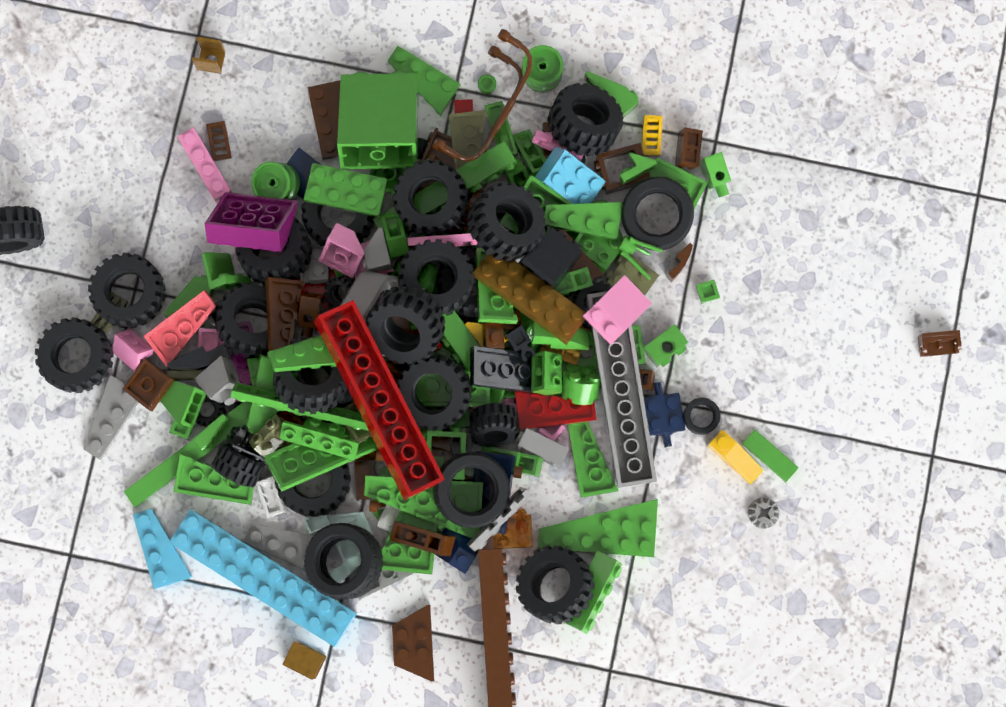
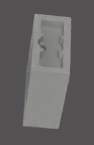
[516,428,569,469]

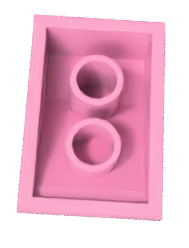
[582,275,652,345]

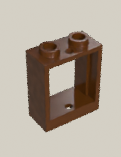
[594,143,651,195]

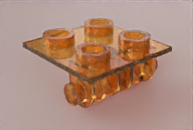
[493,508,533,549]

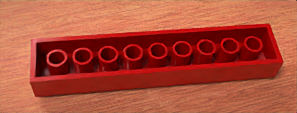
[314,300,445,501]

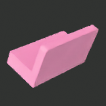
[113,329,153,372]

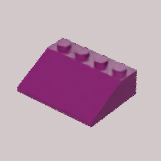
[205,192,298,252]

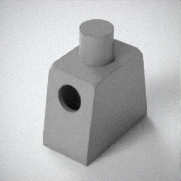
[195,356,240,405]

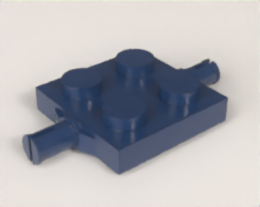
[644,382,686,448]

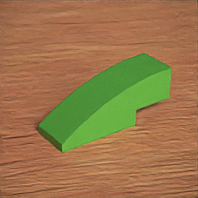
[531,321,589,350]
[481,446,543,478]

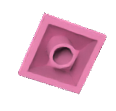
[318,223,364,278]

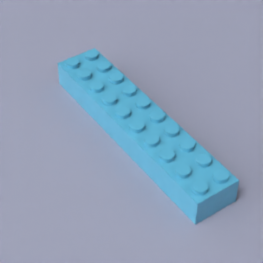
[169,509,357,647]

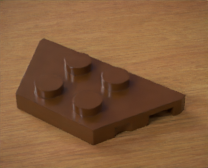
[392,605,434,682]

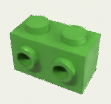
[531,351,562,396]

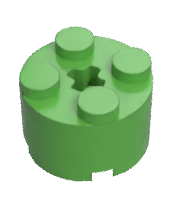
[560,364,601,405]

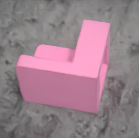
[538,424,565,441]

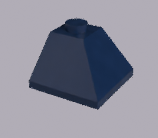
[435,528,478,574]

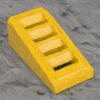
[642,115,663,156]

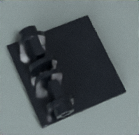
[227,426,265,462]

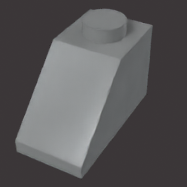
[362,227,392,272]

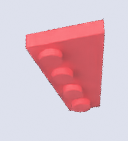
[144,290,217,367]

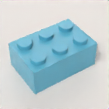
[535,147,606,204]

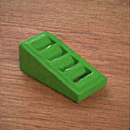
[193,414,229,451]

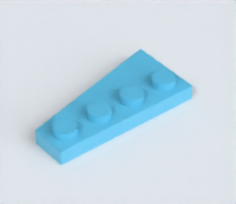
[133,509,192,589]

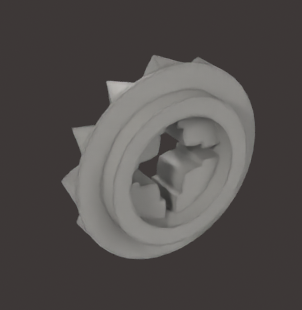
[748,498,779,529]

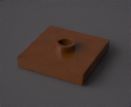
[123,358,174,411]

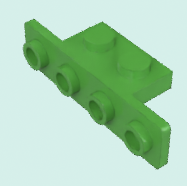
[280,417,359,460]

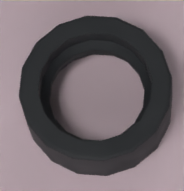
[683,397,721,435]

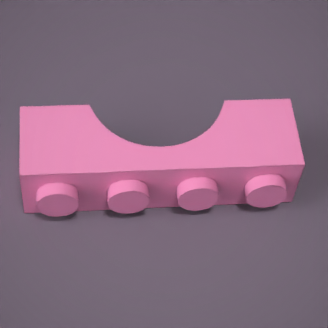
[177,127,232,204]

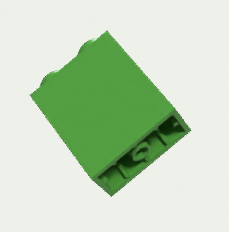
[337,71,419,169]

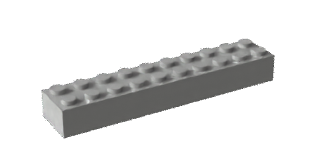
[586,291,657,488]

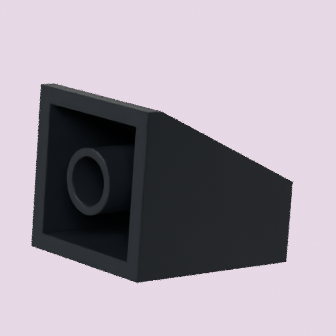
[521,227,583,290]

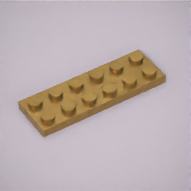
[473,254,586,345]

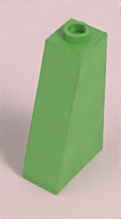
[245,354,297,434]

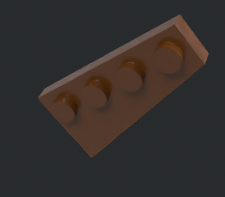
[265,277,304,351]

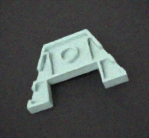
[302,512,374,583]

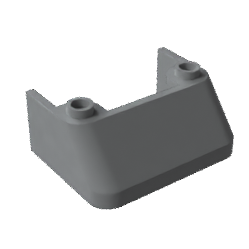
[340,270,400,357]

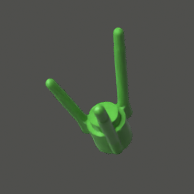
[618,235,663,280]

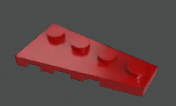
[515,392,597,430]

